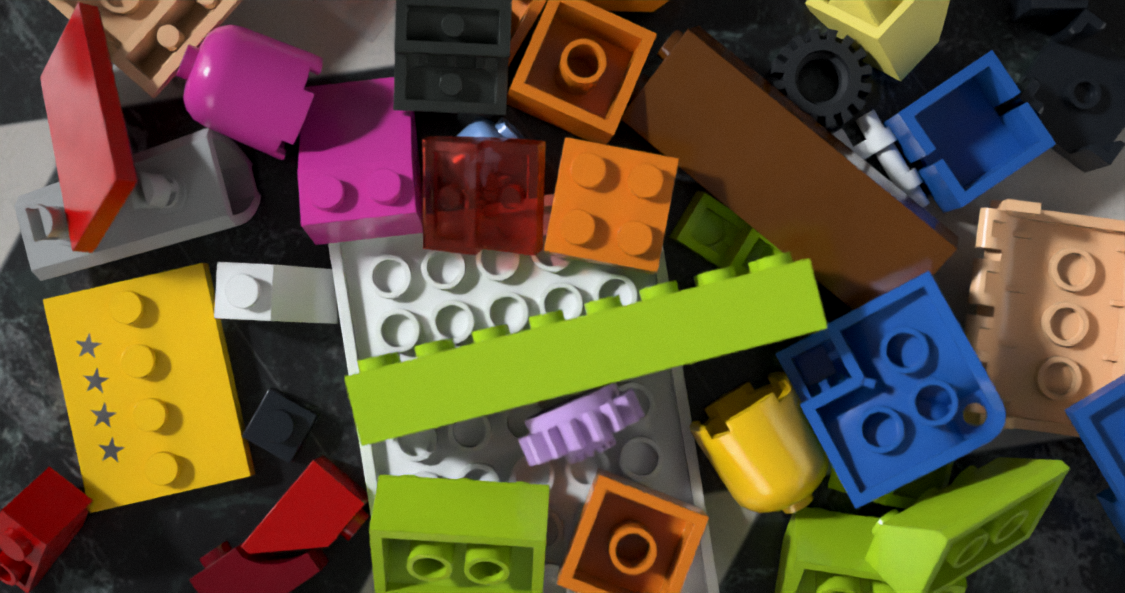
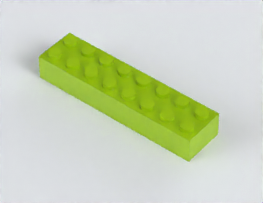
[344,251,827,446]

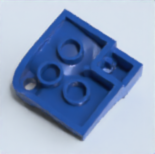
[776,271,1006,509]

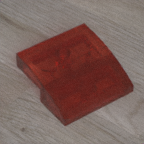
[422,136,546,256]

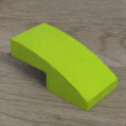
[669,191,783,277]

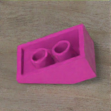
[298,77,425,245]

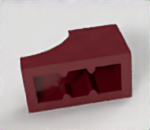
[189,540,329,593]

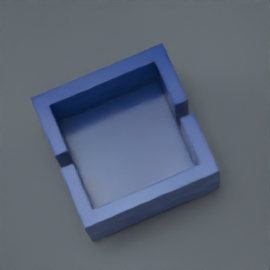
[883,50,1056,213]

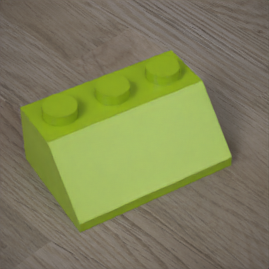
[865,457,1070,593]
[369,474,550,593]
[775,507,967,593]

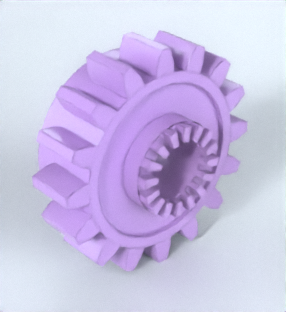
[518,382,645,467]

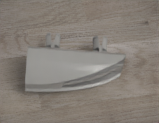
[14,128,261,281]

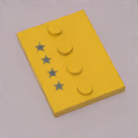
[43,263,255,513]

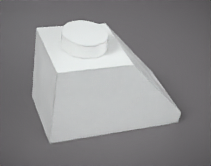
[214,262,339,324]

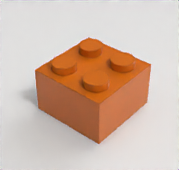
[507,0,657,145]
[544,137,679,275]
[557,468,709,593]

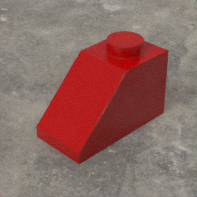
[240,455,370,554]

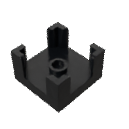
[998,8,1125,173]

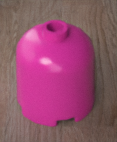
[176,25,323,160]

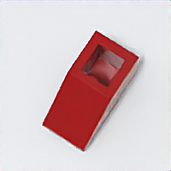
[0,466,93,593]

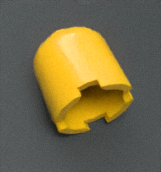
[689,371,829,514]

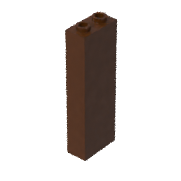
[621,25,959,310]

